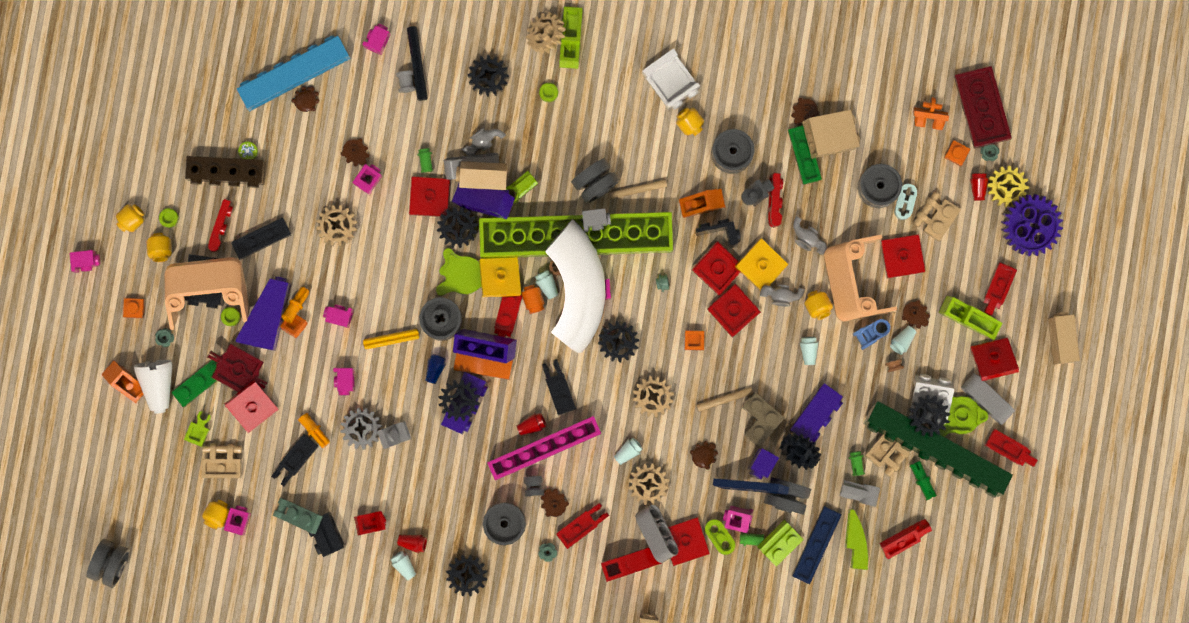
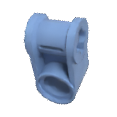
[852,319,891,350]

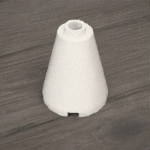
[134,359,172,414]

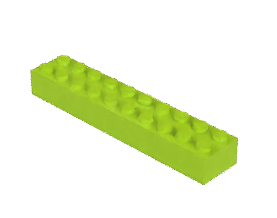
[479,212,673,259]

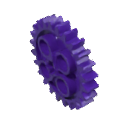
[1001,194,1063,256]

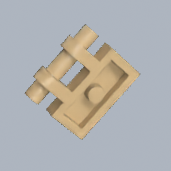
[913,192,961,242]
[865,434,910,477]
[202,443,242,478]

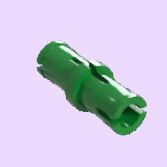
[910,461,937,501]

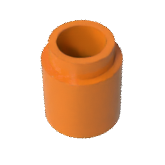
[521,284,545,314]

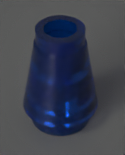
[425,354,446,384]

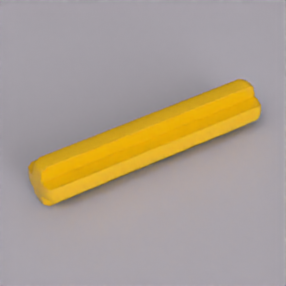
[363,329,420,350]

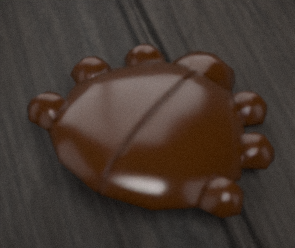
[291,86,320,112]
[791,98,820,125]
[341,138,370,167]
[902,300,930,329]
[690,441,718,470]
[541,489,569,517]

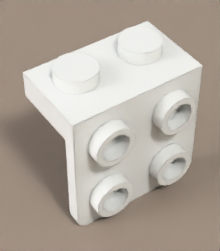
[909,374,954,424]

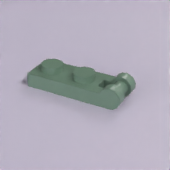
[273,498,323,534]

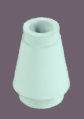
[535,270,559,300]
[890,326,917,355]
[800,337,819,365]
[614,438,643,465]
[390,551,416,580]

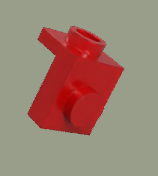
[354,511,386,536]

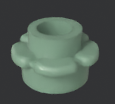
[980,144,999,161]
[656,274,670,292]
[155,328,174,347]
[538,543,557,562]

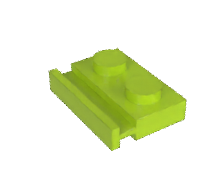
[757,520,804,567]

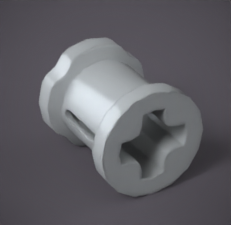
[396,71,416,93]

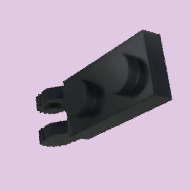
[542,359,576,416]
[271,434,319,487]

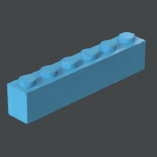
[237,35,350,112]

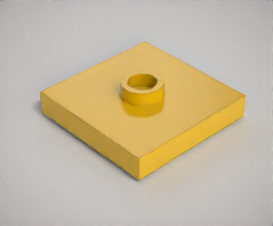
[735,238,788,291]
[479,257,521,297]

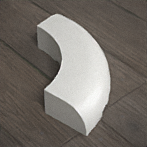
[545,219,606,353]

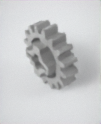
[340,408,382,450]

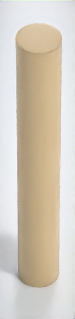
[610,179,667,199]
[696,387,753,412]

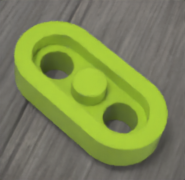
[705,519,735,555]

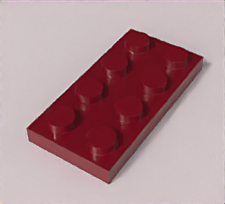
[954,66,1012,149]

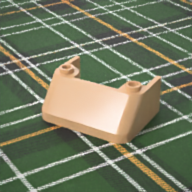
[824,235,897,322]
[165,257,250,330]

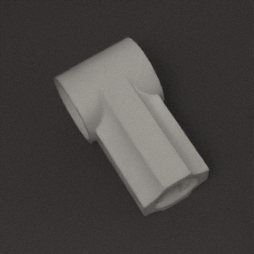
[840,480,881,507]

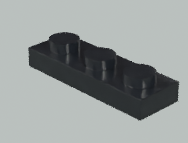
[231,218,292,260]

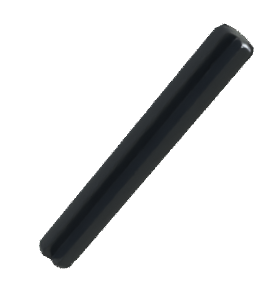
[407,26,428,101]

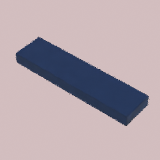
[713,478,789,495]
[792,506,842,584]

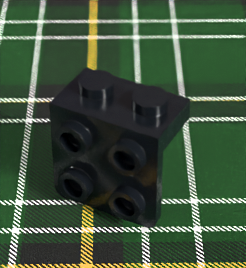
[695,219,741,249]

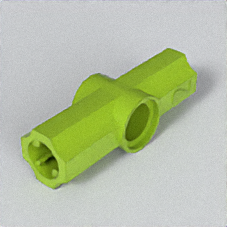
[490,171,538,218]

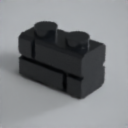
[308,512,346,557]

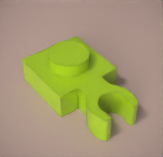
[184,411,211,447]

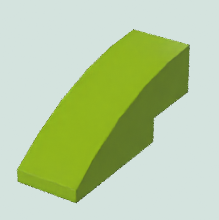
[559,6,583,69]
[938,296,1003,340]
[845,509,868,570]

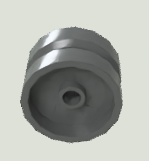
[711,129,754,174]
[571,158,620,204]
[857,164,902,209]
[419,297,463,341]
[763,477,811,515]
[483,503,526,546]
[86,539,130,588]

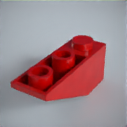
[601,547,662,582]

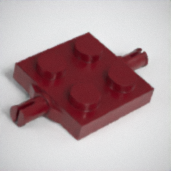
[207,344,268,392]

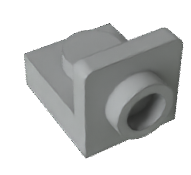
[377,421,411,449]

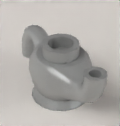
[462,127,506,156]
[793,216,827,255]
[760,285,805,307]

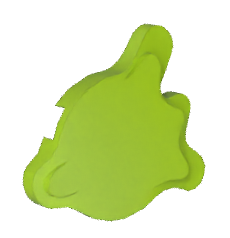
[436,248,481,296]
[939,396,988,437]

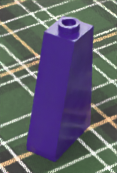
[236,276,291,351]

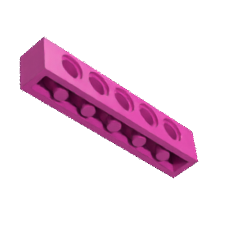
[487,416,601,480]

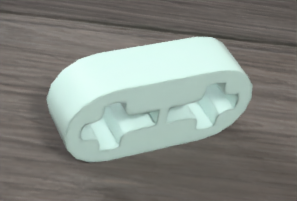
[894,184,917,220]

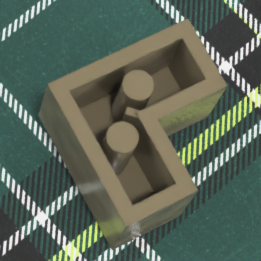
[742,393,784,447]

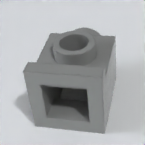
[582,209,611,232]

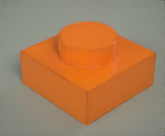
[944,140,970,167]
[123,298,145,318]
[280,315,308,338]
[684,330,704,351]

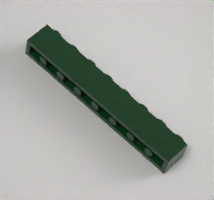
[863,401,1013,498]

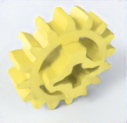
[987,166,1029,208]

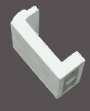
[642,49,700,110]

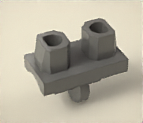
[741,179,774,207]

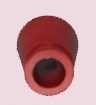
[969,173,989,201]
[516,413,547,436]
[397,534,427,554]

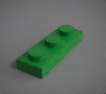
[788,126,822,185]
[171,360,217,408]

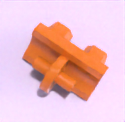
[913,97,949,130]

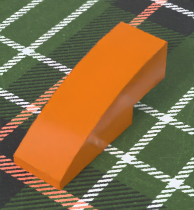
[453,353,513,380]

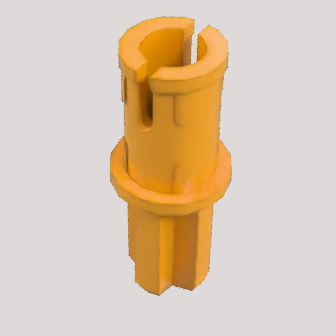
[281,287,309,323]
[298,413,330,448]

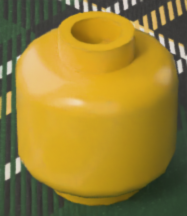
[676,107,704,136]
[116,204,145,232]
[146,233,172,262]
[804,290,833,320]
[202,500,229,530]

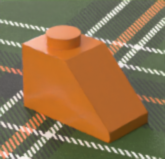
[679,189,725,218]
[101,361,144,403]

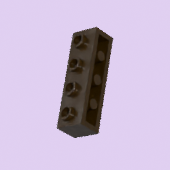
[185,156,266,188]

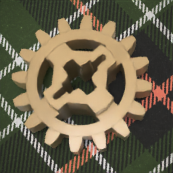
[526,12,566,54]
[316,205,358,247]
[632,376,674,418]
[628,464,669,505]

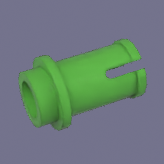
[417,148,433,173]
[848,451,865,476]
[739,532,764,546]

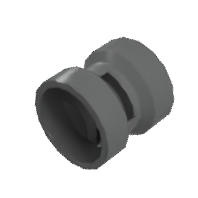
[523,476,544,497]

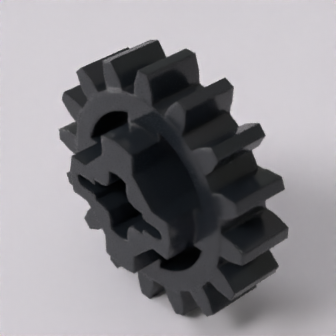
[468,55,509,97]
[437,207,478,248]
[598,321,639,363]
[438,380,480,421]
[907,395,951,437]
[780,432,821,470]
[446,555,488,596]

